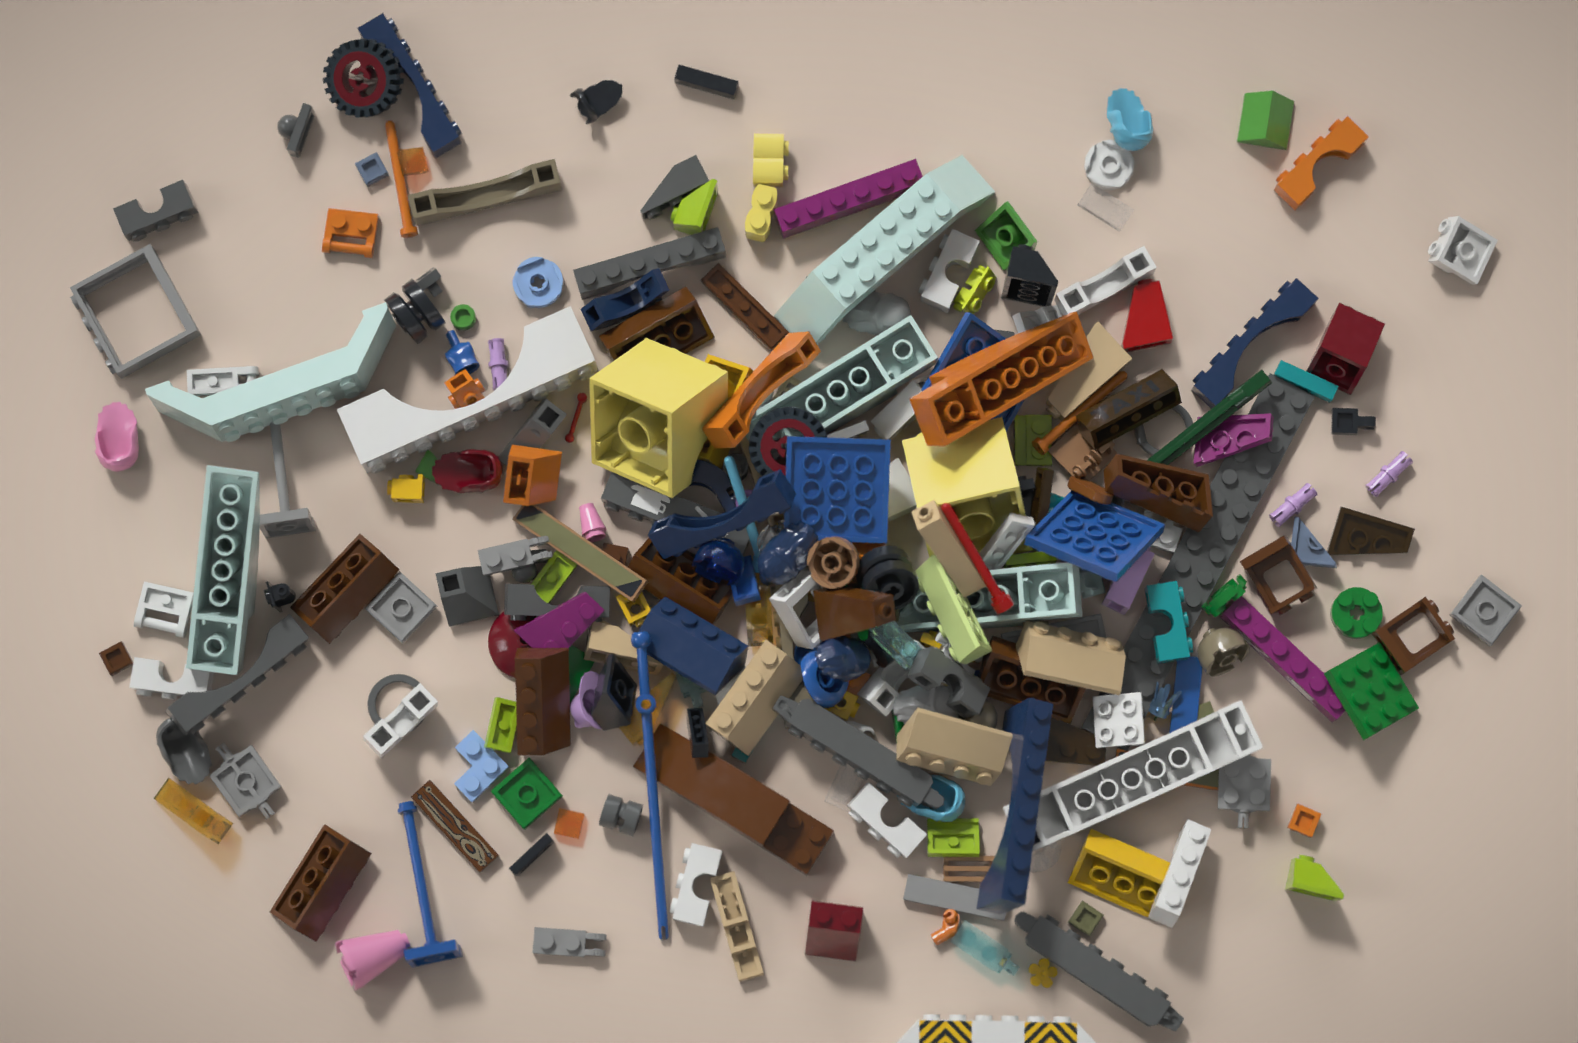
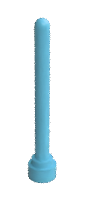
[724,456,763,573]

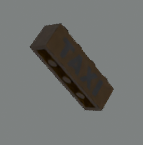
[1076,369,1182,450]

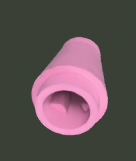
[579,503,607,543]

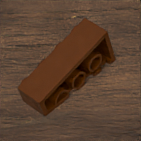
[1103,454,1213,532]

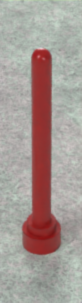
[941,503,1014,614]

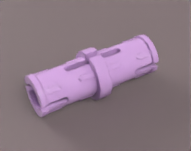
[488,338,509,391]
[1365,451,1413,497]
[1269,483,1318,527]

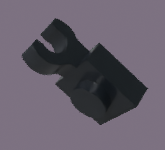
[1331,408,1376,435]

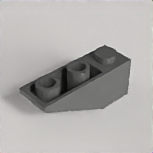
[640,155,709,220]
[498,398,567,466]

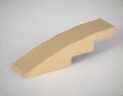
[710,871,764,982]

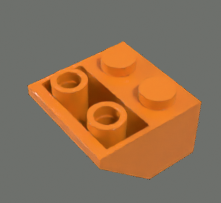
[503,445,562,506]

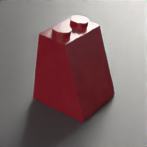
[1306,303,1385,395]
[805,901,864,962]

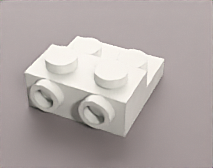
[1428,216,1498,285]

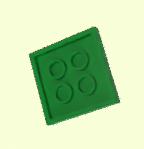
[1323,642,1419,741]

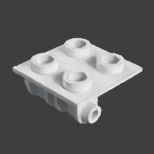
[1093,692,1145,748]

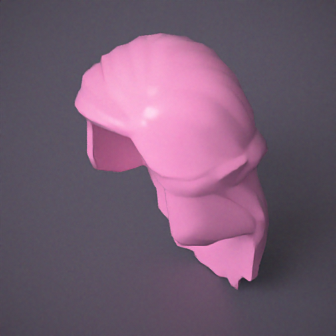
[95,402,139,472]

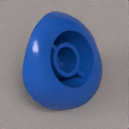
[801,651,849,708]

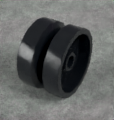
[384,279,446,344]
[856,546,919,610]

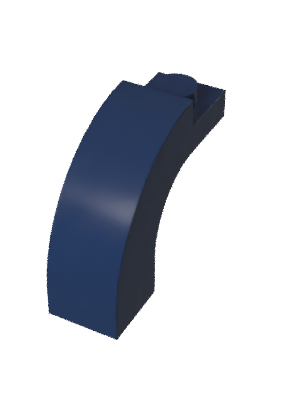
[580,268,670,332]
[688,459,736,513]

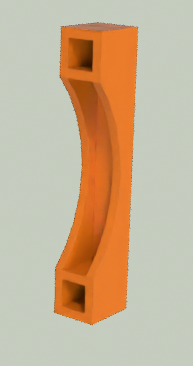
[702,331,821,448]

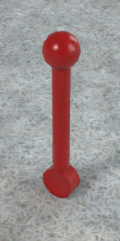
[565,393,587,443]

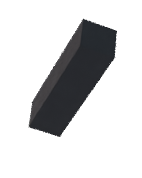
[674,64,739,99]
[687,708,709,758]

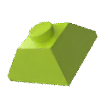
[670,179,718,235]
[1285,855,1344,901]

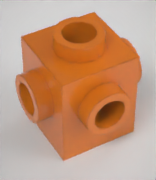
[444,369,486,409]

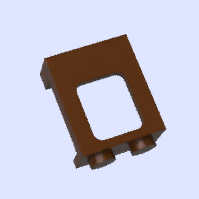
[1240,535,1317,616]
[1371,596,1455,675]

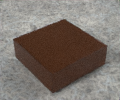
[99,641,133,676]

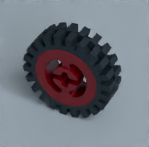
[323,38,404,118]
[749,407,827,477]

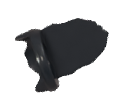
[570,80,623,124]

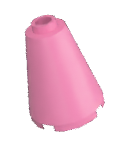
[335,930,411,990]

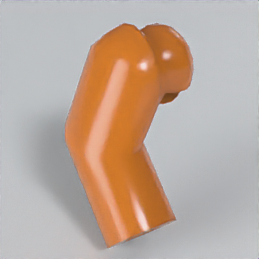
[930,909,960,946]

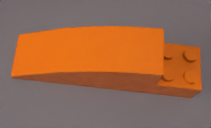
[909,312,1093,446]

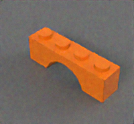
[1274,116,1369,211]

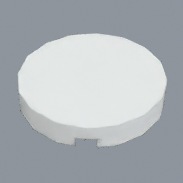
[1084,140,1135,190]

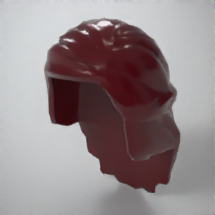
[432,449,503,493]

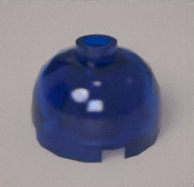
[692,538,745,585]

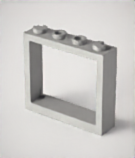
[70,244,201,379]

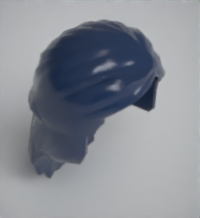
[757,522,818,585]
[814,636,871,682]

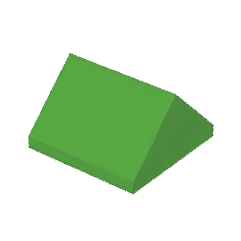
[1237,90,1294,150]
[975,201,1037,270]

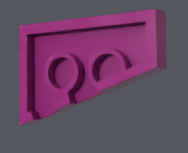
[1193,413,1274,468]
[514,592,604,648]

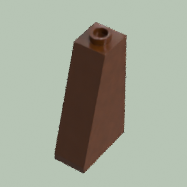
[813,586,896,641]

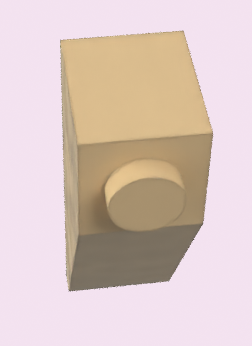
[584,621,663,676]

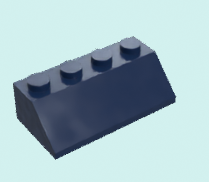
[632,597,748,696]

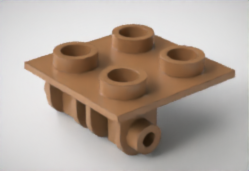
[1048,423,1118,481]

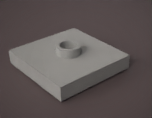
[365,571,438,644]
[1450,574,1522,646]

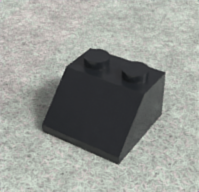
[591,654,637,731]

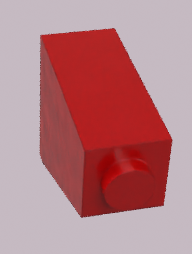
[1121,279,1173,353]

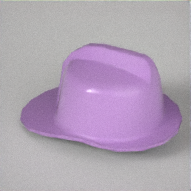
[570,671,602,729]

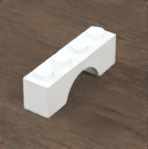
[1054,246,1157,316]
[1148,819,1212,928]

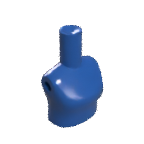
[445,330,480,375]

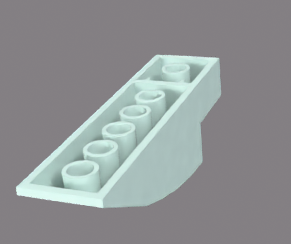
[746,315,938,460]
[186,465,260,675]
[888,562,1082,633]

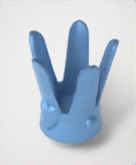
[1148,682,1182,721]

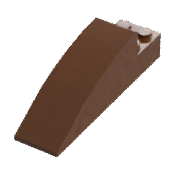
[633,723,834,876]

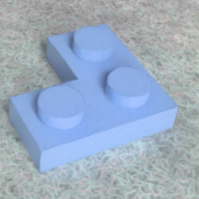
[454,730,509,803]

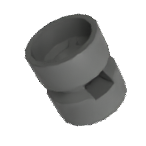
[599,794,643,836]

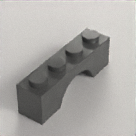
[504,584,610,622]

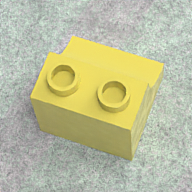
[590,338,728,498]
[902,417,1033,557]

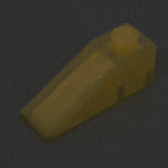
[746,572,773,647]
[618,672,677,747]
[154,777,233,844]

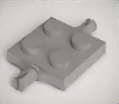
[209,743,282,819]
[1218,754,1271,828]

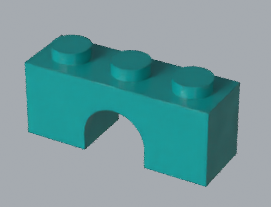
[1144,581,1193,664]

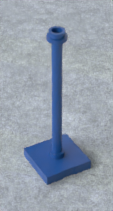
[397,801,463,968]

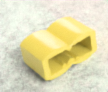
[753,134,789,187]
[745,184,777,243]

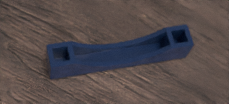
[357,13,462,158]
[1191,278,1319,409]
[648,469,796,559]

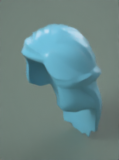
[1107,88,1153,151]
[897,774,965,822]

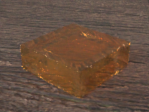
[397,147,428,176]
[554,808,585,839]

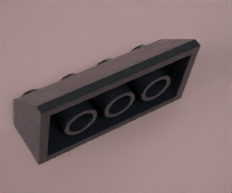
[1001,245,1058,307]

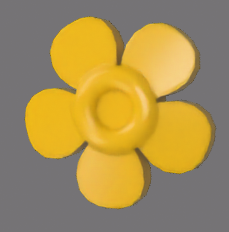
[1028,958,1058,988]

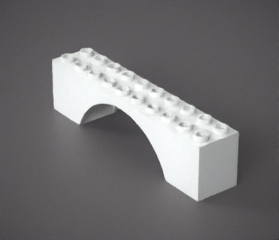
[337,306,598,474]

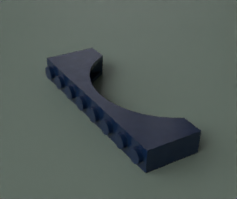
[976,698,1053,915]

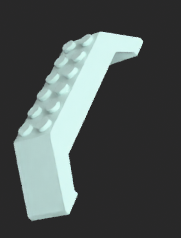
[774,155,995,345]
[145,302,396,442]

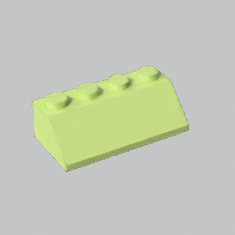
[916,554,993,665]

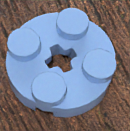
[513,257,564,308]

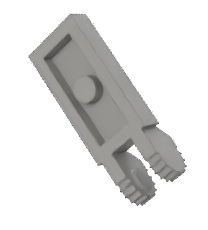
[478,536,553,576]
[533,927,607,957]

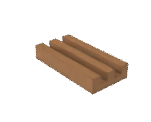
[943,856,995,882]

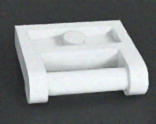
[134,582,194,638]

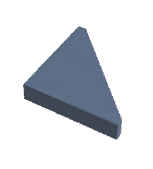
[1289,517,1337,568]

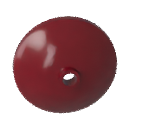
[488,611,536,678]

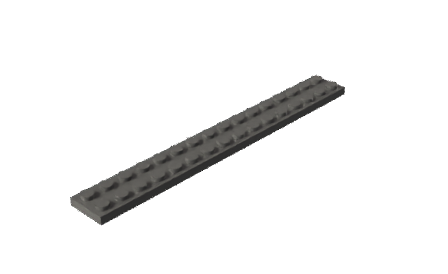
[1081,373,1315,751]

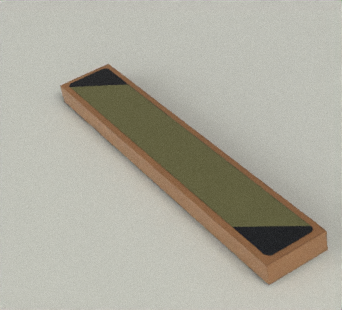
[512,505,648,603]

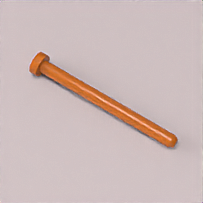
[385,120,418,238]
[1032,371,1128,455]

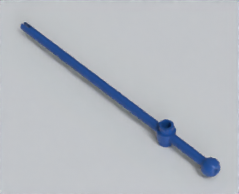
[631,631,669,940]

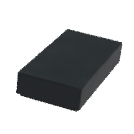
[509,833,554,876]

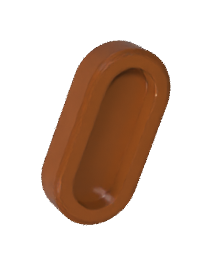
[1067,476,1114,505]

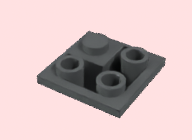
[435,566,499,627]

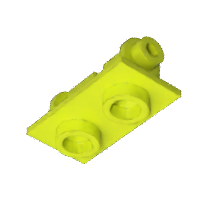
[953,265,997,315]

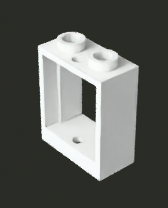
[769,567,823,649]

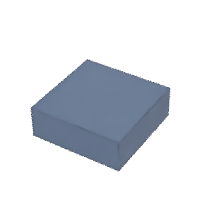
[355,152,389,187]

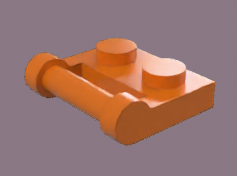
[322,208,379,258]

